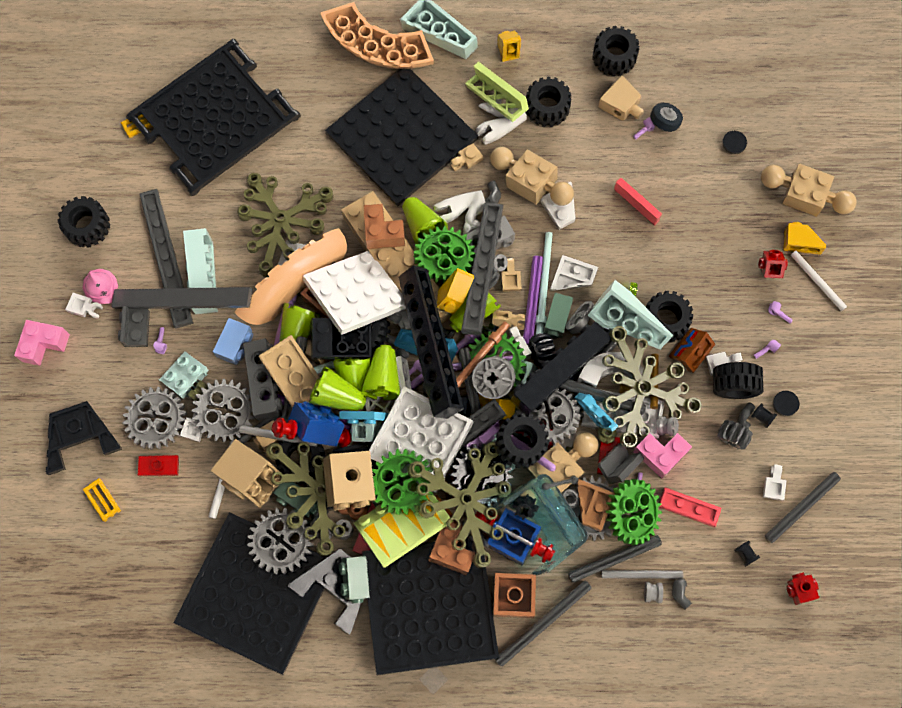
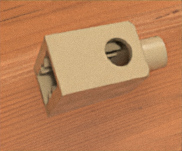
[598,76,644,120]

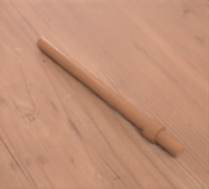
[430,321,510,410]

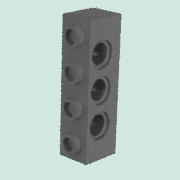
[243,338,283,421]

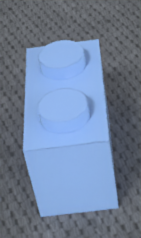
[213,318,253,365]

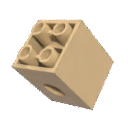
[211,439,281,508]
[323,451,375,510]

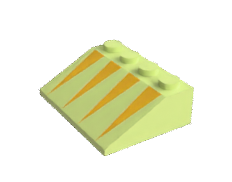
[354,483,453,568]

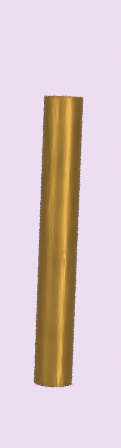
[650,354,659,409]

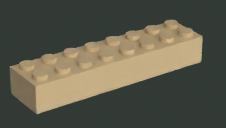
[341,191,452,323]

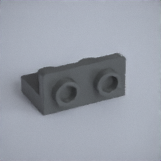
[118,306,150,347]

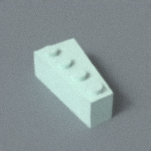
[400,0,478,59]
[183,228,218,315]

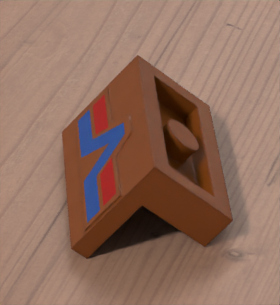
[669,328,716,373]

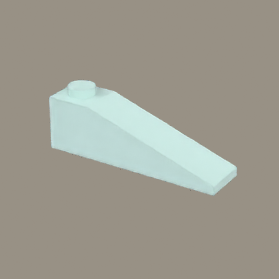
[588,280,673,349]

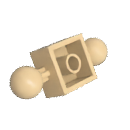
[490,147,574,206]
[761,164,857,217]
[513,432,598,505]

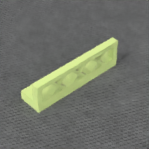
[465,62,529,122]

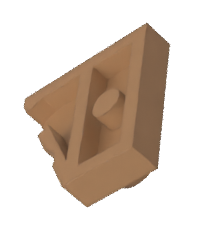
[577,479,615,532]

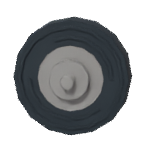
[650,102,683,132]

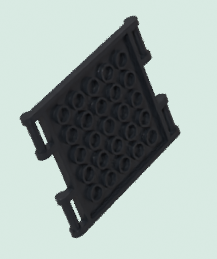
[126,39,301,196]

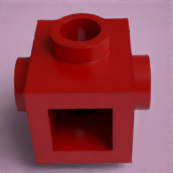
[758,249,788,279]
[787,572,820,605]

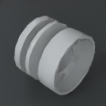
[472,356,516,399]

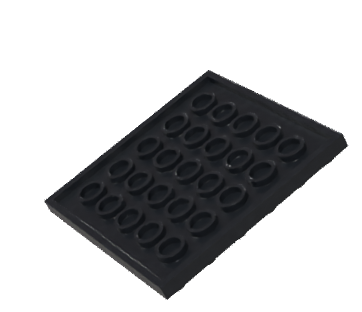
[325,69,478,206]
[173,512,326,675]
[362,538,499,676]

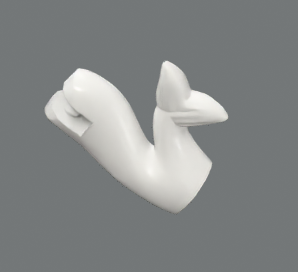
[475,99,527,145]
[433,190,486,235]

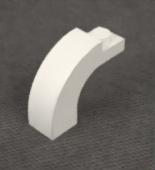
[577,352,644,388]

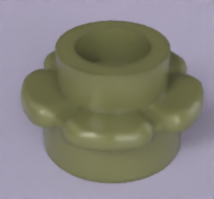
[598,427,617,444]

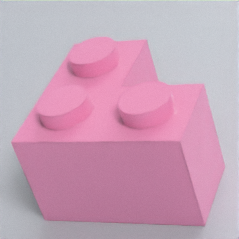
[14,320,70,366]
[633,433,692,479]

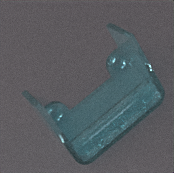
[490,474,587,576]

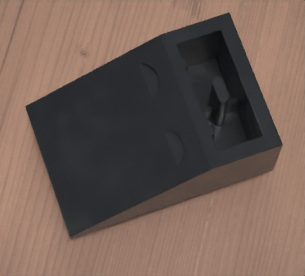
[311,318,371,360]

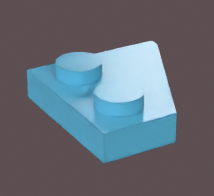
[574,393,618,432]
[339,411,389,424]

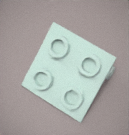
[159,351,209,399]

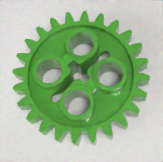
[414,226,475,284]
[469,332,527,392]
[372,449,433,515]
[605,479,662,545]

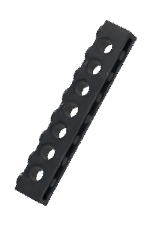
[398,265,464,419]

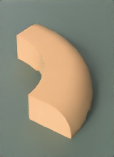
[320,2,434,69]
[235,228,347,325]

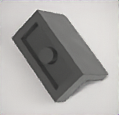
[598,443,644,484]

